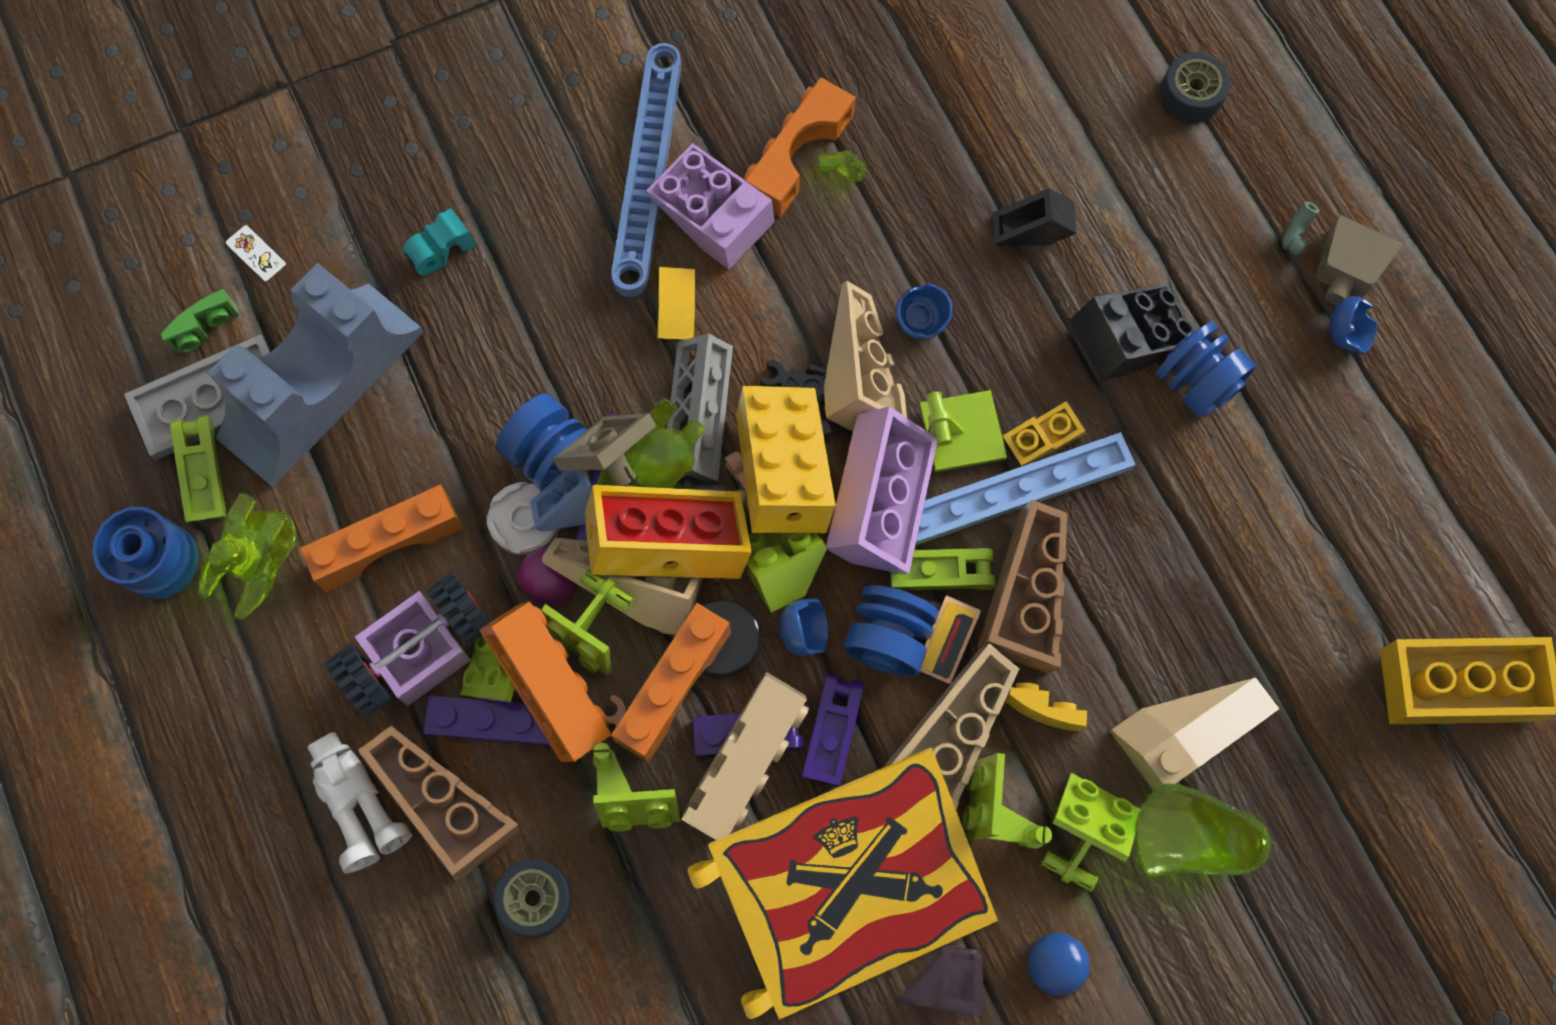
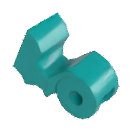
[402,208,477,275]

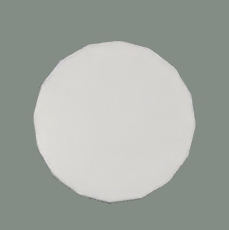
[487,482,560,555]

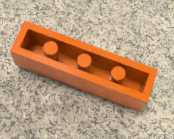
[479,602,611,762]

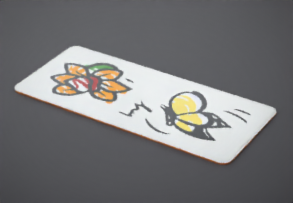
[226,225,286,281]

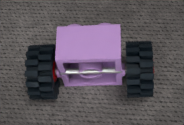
[324,572,489,719]

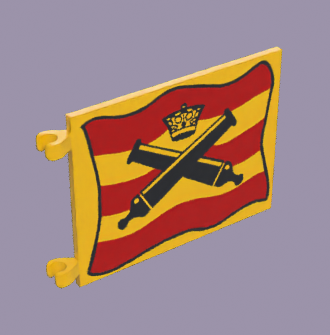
[688,747,998,1020]

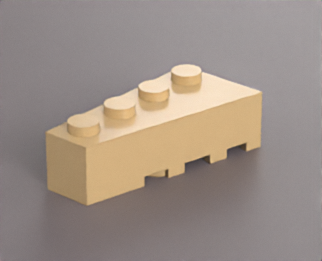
[885,644,1019,809]
[681,672,809,840]

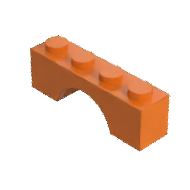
[744,78,856,218]
[300,484,464,592]
[611,603,731,763]

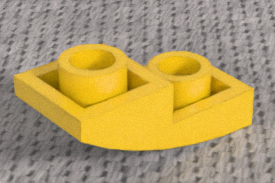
[657,267,695,340]
[1003,401,1086,467]
[1005,683,1087,732]

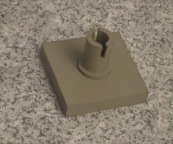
[553,413,656,486]

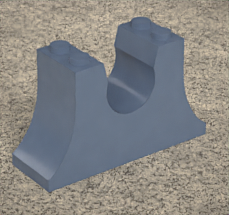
[207,263,423,488]

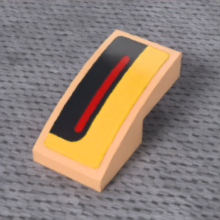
[920,595,981,684]

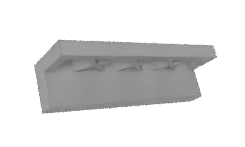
[661,333,733,483]

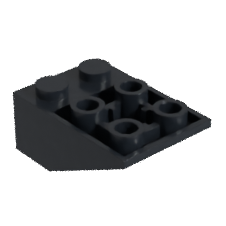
[1069,284,1194,381]

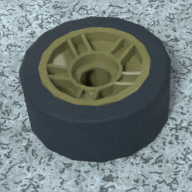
[1160,52,1231,122]
[493,859,573,938]

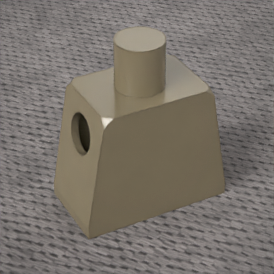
[1316,215,1403,306]

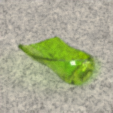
[1135,783,1271,878]

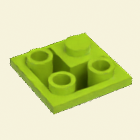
[745,533,827,613]

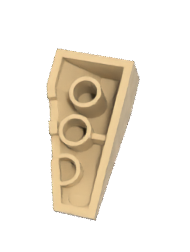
[824,281,907,431]
[542,537,703,635]
[1110,678,1279,795]

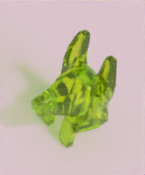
[596,397,706,488]
[198,493,297,620]

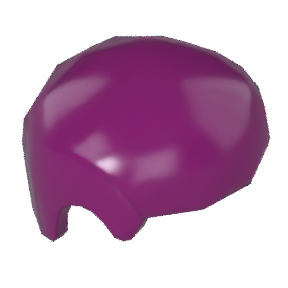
[517,547,578,607]

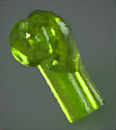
[818,151,867,182]

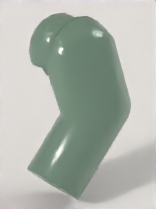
[1281,201,1320,256]

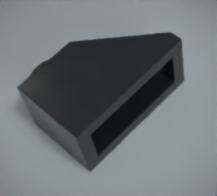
[992,188,1077,246]

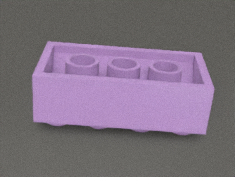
[826,406,937,575]

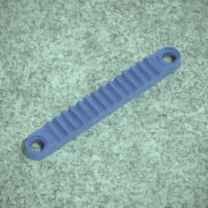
[611,43,681,297]

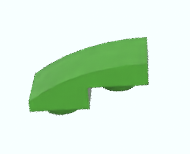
[161,289,239,354]

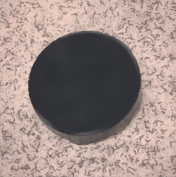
[702,600,760,676]

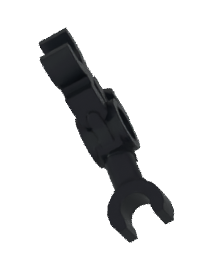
[760,360,831,443]

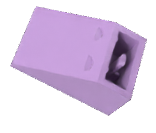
[646,143,775,270]

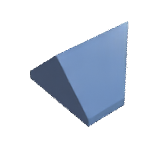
[530,470,591,532]

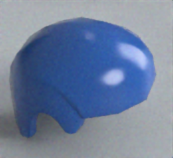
[896,283,953,340]
[1329,296,1378,354]
[779,598,828,657]
[1027,932,1090,996]

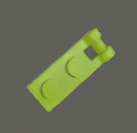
[170,415,227,523]
[890,548,996,591]

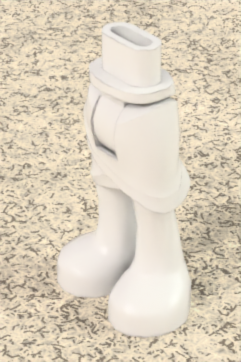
[308,732,412,873]

